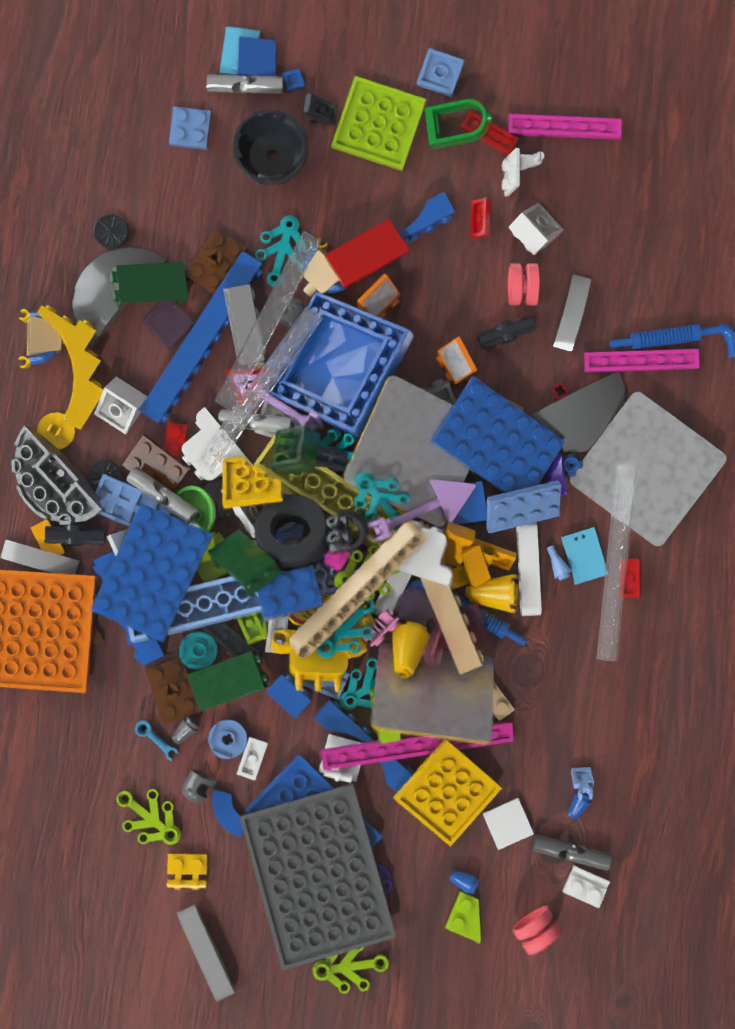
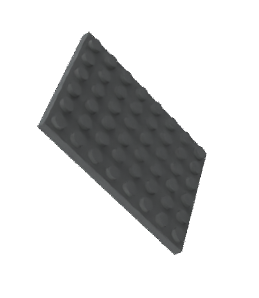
[240,783,396,971]

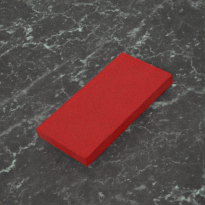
[324,219,410,289]

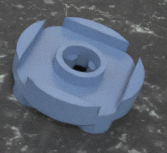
[208,719,248,759]

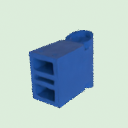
[432,481,487,530]

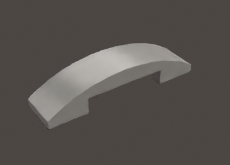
[553,274,591,351]
[0,540,80,575]

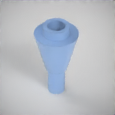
[547,545,572,581]

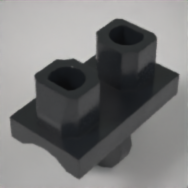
[311,445,348,472]
[327,515,353,555]

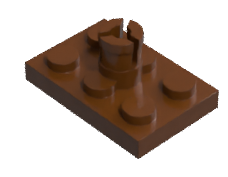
[185,228,247,295]
[145,658,200,725]

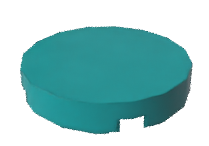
[179,631,218,670]

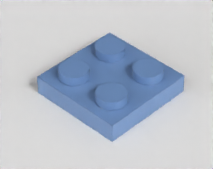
[416,48,464,97]
[169,107,211,150]

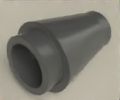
[171,716,200,745]

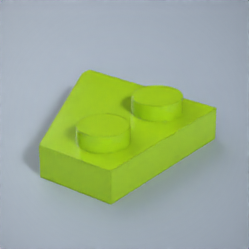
[237,612,268,646]
[445,891,481,943]

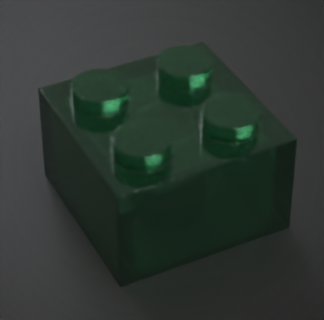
[270,425,321,475]

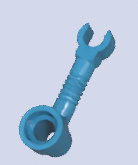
[135,720,179,760]

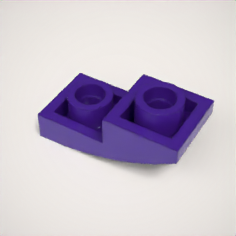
[545,455,568,496]

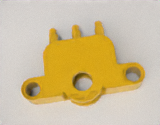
[270,630,367,693]

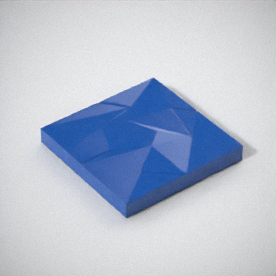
[263,291,414,438]

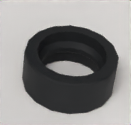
[337,510,368,550]

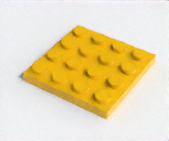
[393,739,502,847]

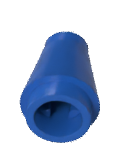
[567,792,592,820]
[449,870,479,894]

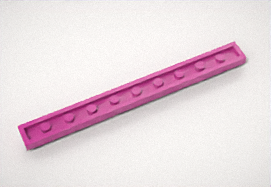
[321,721,514,770]

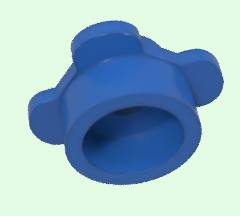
[564,454,583,477]

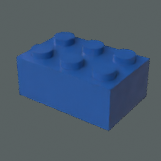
[257,566,322,621]

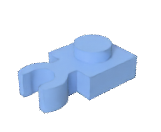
[571,767,594,800]

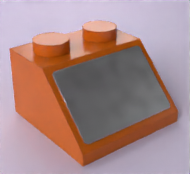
[357,274,400,319]
[436,337,477,387]

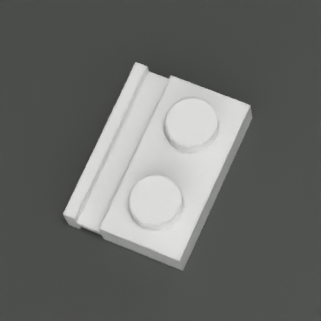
[563,865,610,908]

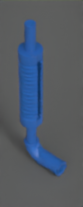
[609,324,735,358]
[398,579,527,646]

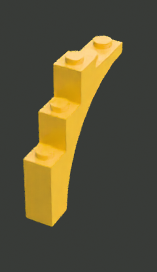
[37,305,103,430]

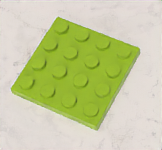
[331,76,426,171]

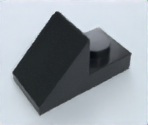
[303,94,338,125]

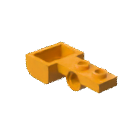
[442,522,517,571]

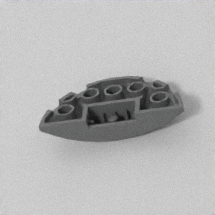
[73,247,167,346]
[530,372,625,454]
[11,425,103,525]

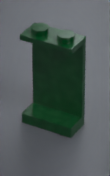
[110,262,188,308]
[207,530,281,597]
[187,650,269,712]

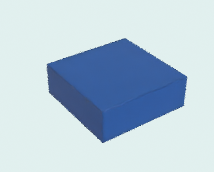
[282,68,305,93]

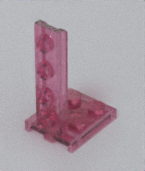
[423,603,488,668]

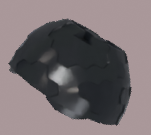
[233,110,309,186]

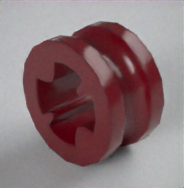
[551,383,569,401]

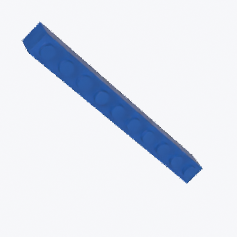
[139,251,264,425]

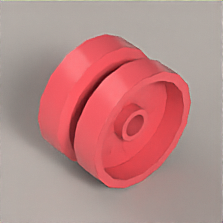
[508,263,540,306]
[512,906,563,955]

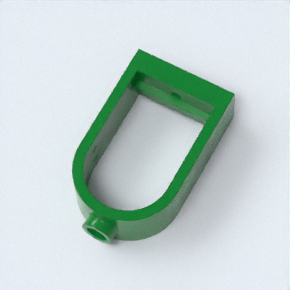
[425,99,493,150]

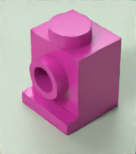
[323,549,350,573]

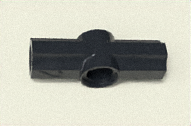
[476,315,536,350]
[45,525,104,546]

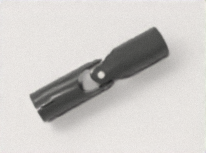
[532,834,612,871]

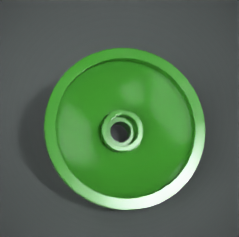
[170,486,216,533]

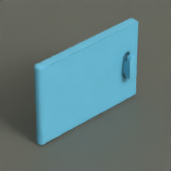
[219,26,261,75]
[561,527,609,585]

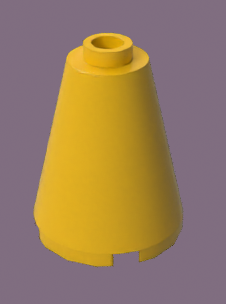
[465,574,518,613]
[392,622,431,678]

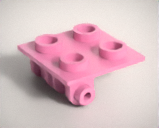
[362,609,399,647]

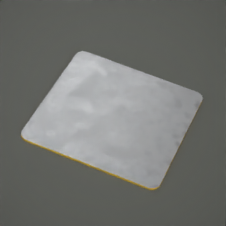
[344,376,469,527]
[570,392,726,546]
[371,643,494,743]

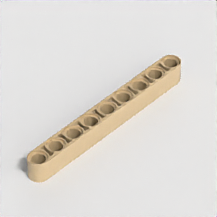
[289,521,426,658]

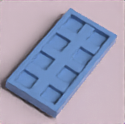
[95,474,172,527]
[486,480,561,533]

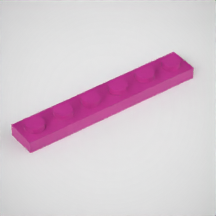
[508,114,622,140]
[584,349,700,373]

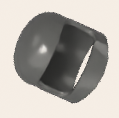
[270,295,304,328]
[182,769,217,803]

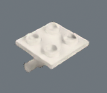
[502,148,544,196]
[319,734,361,783]

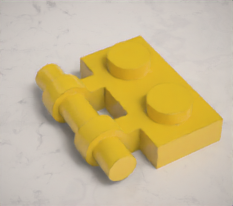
[167,853,208,890]

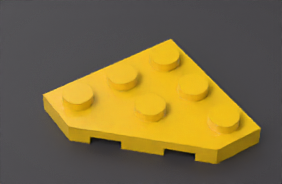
[223,457,283,508]

